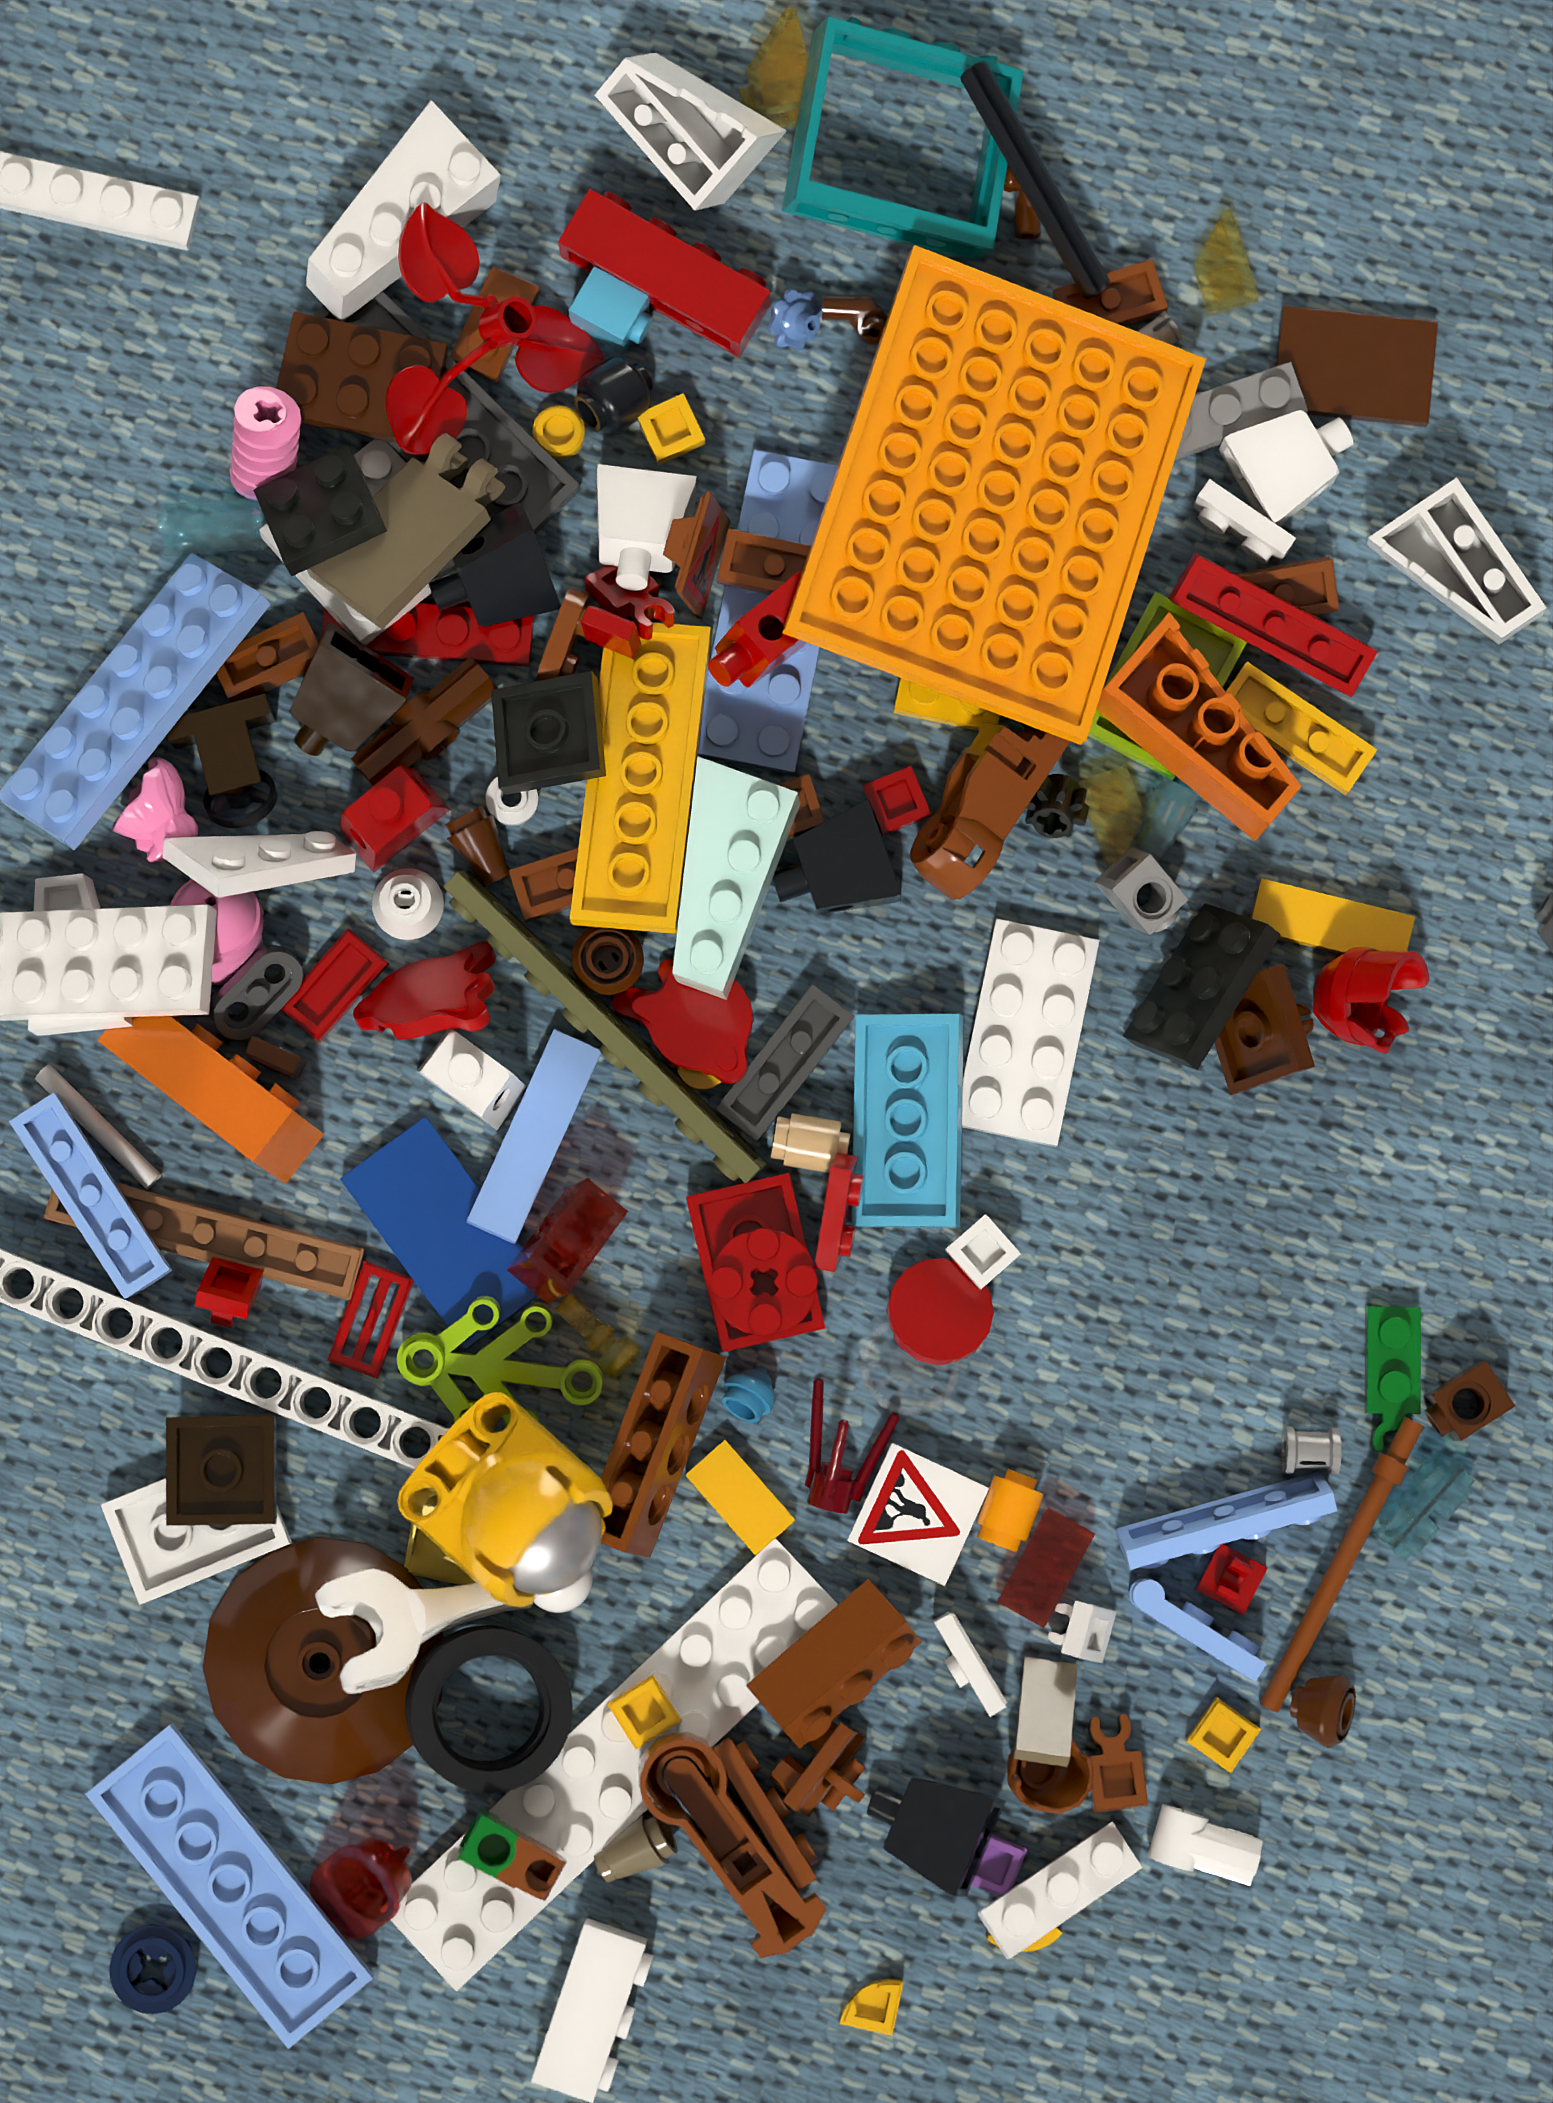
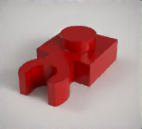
[585,565,674,641]

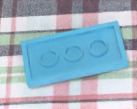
[852,1014,964,1228]

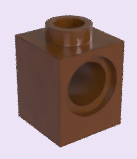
[1424,1361,1515,1441]

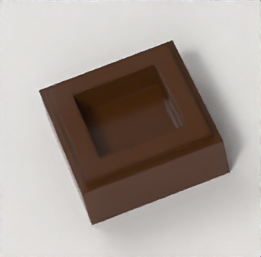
[245,1036,307,1080]

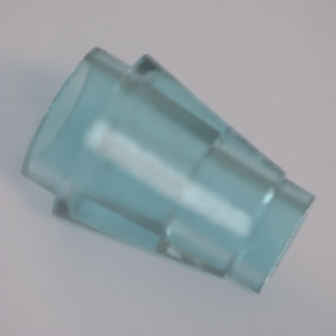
[1135,777,1200,859]

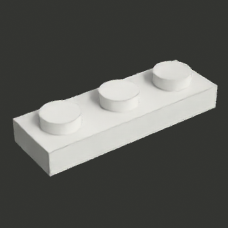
[977,1822,1142,1959]

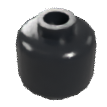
[574,357,653,435]

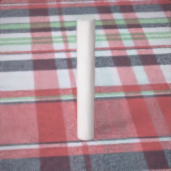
[35,1064,162,1190]

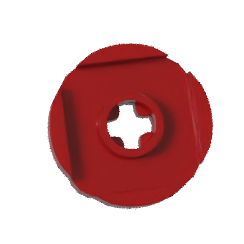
[710,1228,818,1336]

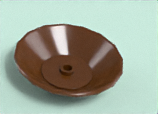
[203,1537,444,1785]

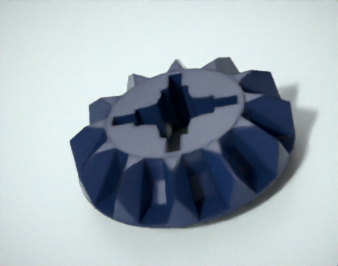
[109,1925,197,2014]

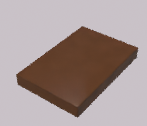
[1276,306,1438,427]

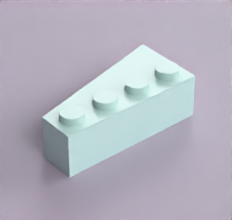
[672,756,800,1000]

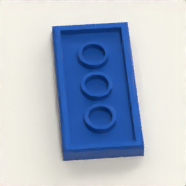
[340,1116,551,1350]

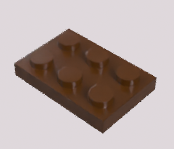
[276,311,449,443]

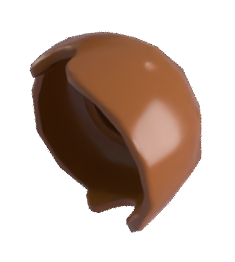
[1007,1738,1093,1814]

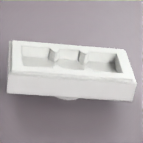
[932,1611,1007,1717]

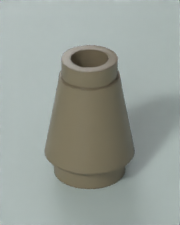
[594,1815,678,1883]

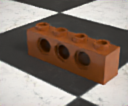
[601,1332,726,1558]

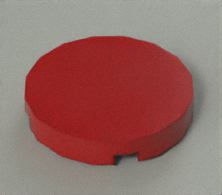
[886,1258,994,1365]

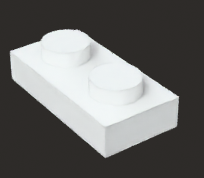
[1193,479,1296,565]

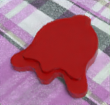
[353,941,496,1039]
[612,959,754,1084]

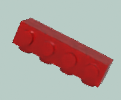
[558,189,771,358]

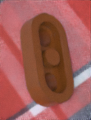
[536,588,591,681]

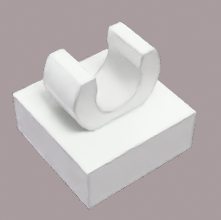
[945,1214,1021,1290]
[1047,1600,1117,1663]

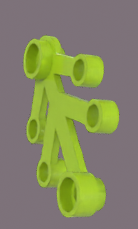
[397,1296,604,1428]

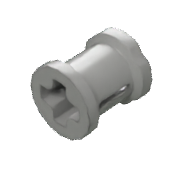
[1281,1426,1341,1474]

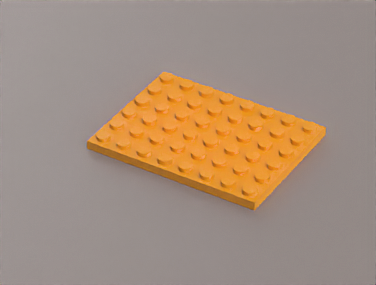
[782,245,1206,745]

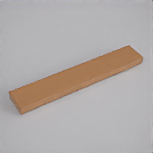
[44,1183,366,1300]

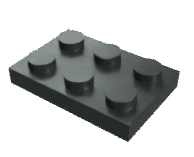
[1123,903,1281,1070]

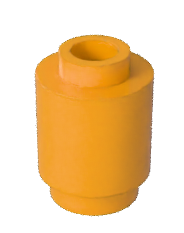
[976,1469,1044,1553]

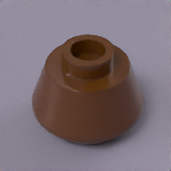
[572,927,644,995]
[1290,1675,1356,1748]

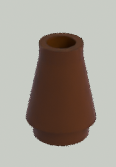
[445,805,510,887]

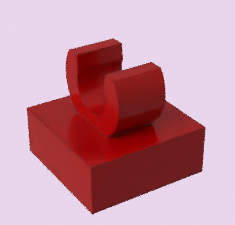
[195,1257,264,1328]
[1194,1544,1268,1615]

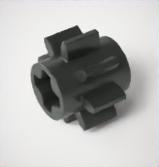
[1025,774,1090,838]

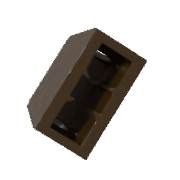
[289,623,414,756]

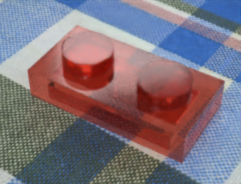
[996,1507,1095,1628]

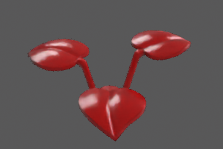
[385,202,605,455]

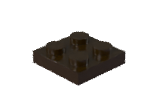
[166,1415,277,1526]

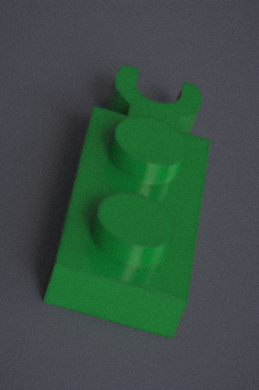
[1365,1306,1421,1451]

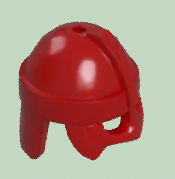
[1313,947,1429,1054]

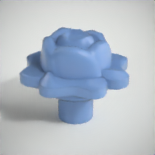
[767,288,822,350]

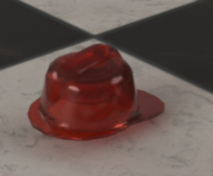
[309,1837,412,1939]

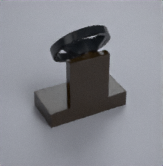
[166,694,278,828]

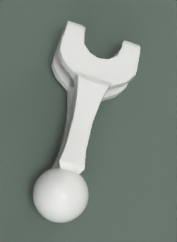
[315,1567,593,1694]

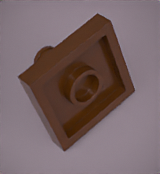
[1214,964,1315,1095]

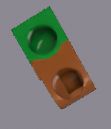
[457,1806,567,1901]

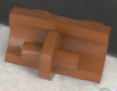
[770,1721,867,1817]

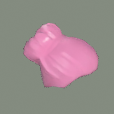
[112,757,198,863]

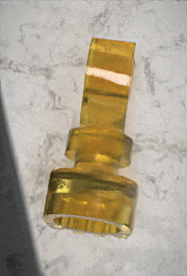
[555,1294,643,1379]

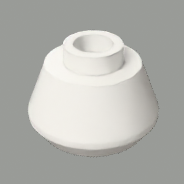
[372,868,444,940]

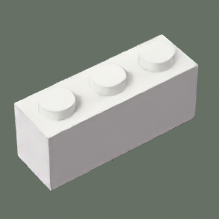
[531,1918,653,2103]

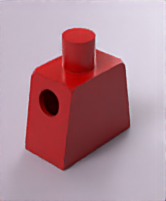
[708,570,807,687]
[340,765,450,873]

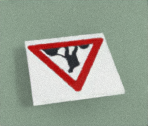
[847,1443,989,1586]

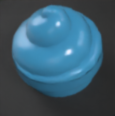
[722,1366,776,1423]

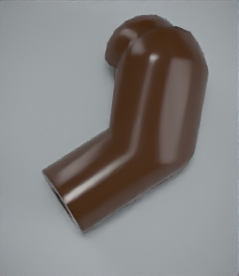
[1003,165,1041,239]
[822,294,888,345]

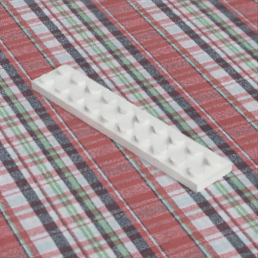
[383,1538,838,1992]

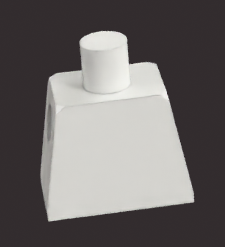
[1219,410,1353,527]
[597,464,697,591]
[417,1029,527,1130]

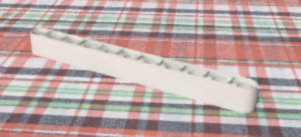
[0,1248,449,1469]

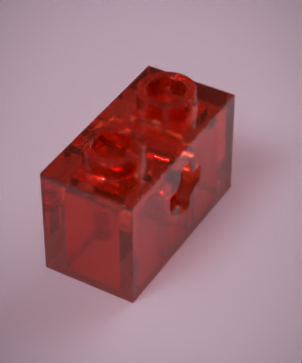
[507,1178,628,1303]

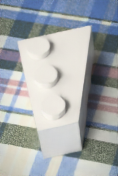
[595,53,787,211]
[1367,478,1546,644]

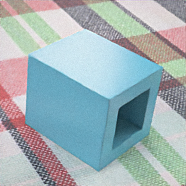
[568,266,654,354]

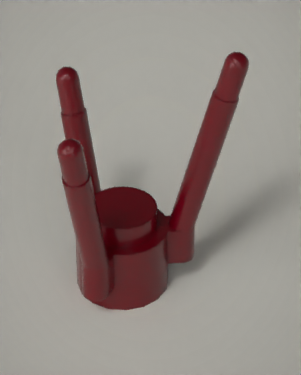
[804,1378,900,1514]

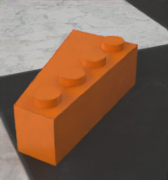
[1096,612,1302,841]
[97,1015,324,1184]

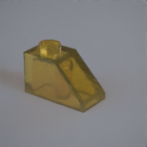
[739,7,808,129]

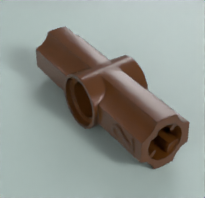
[351,657,498,786]

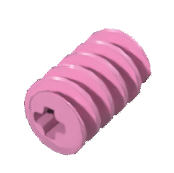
[230,386,301,501]

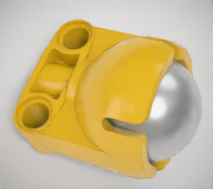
[398,1392,613,1607]

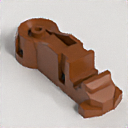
[910,722,1071,900]
[638,1732,827,1958]

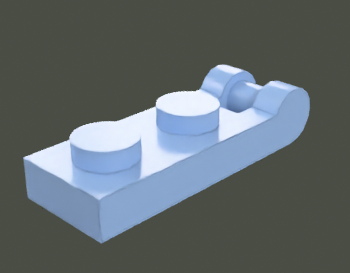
[1128,1578,1267,1682]

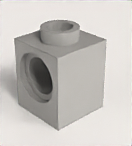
[1094,846,1188,936]

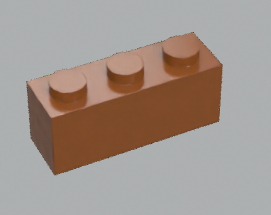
[746,1579,922,1749]

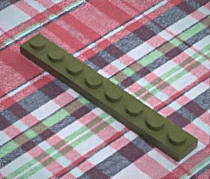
[443,871,769,1183]

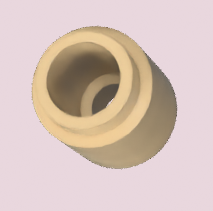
[771,1113,850,1173]

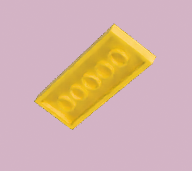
[570,621,712,934]

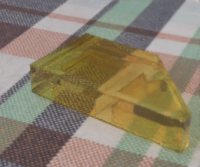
[1193,209,1259,317]
[1077,764,1144,869]

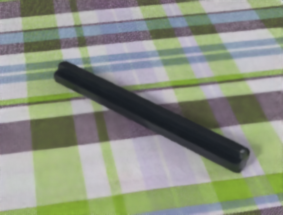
[961,61,1110,299]

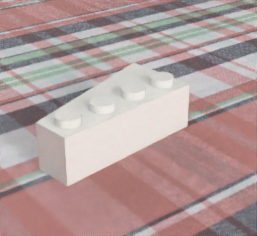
[306,100,501,322]

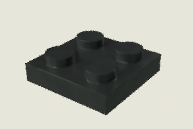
[253,445,387,577]
[491,671,606,795]

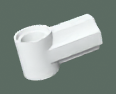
[1147,1804,1263,1885]

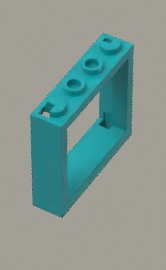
[781,16,1024,262]

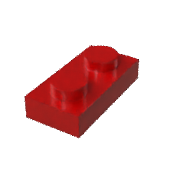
[814,1153,864,1272]

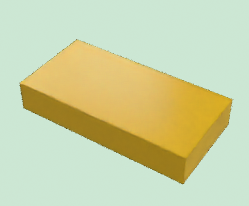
[685,1440,795,1556]

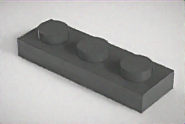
[715,984,855,1142]

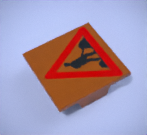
[663,491,731,619]

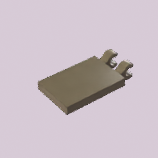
[307,433,505,630]

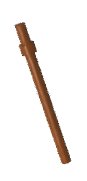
[1259,1417,1424,1713]

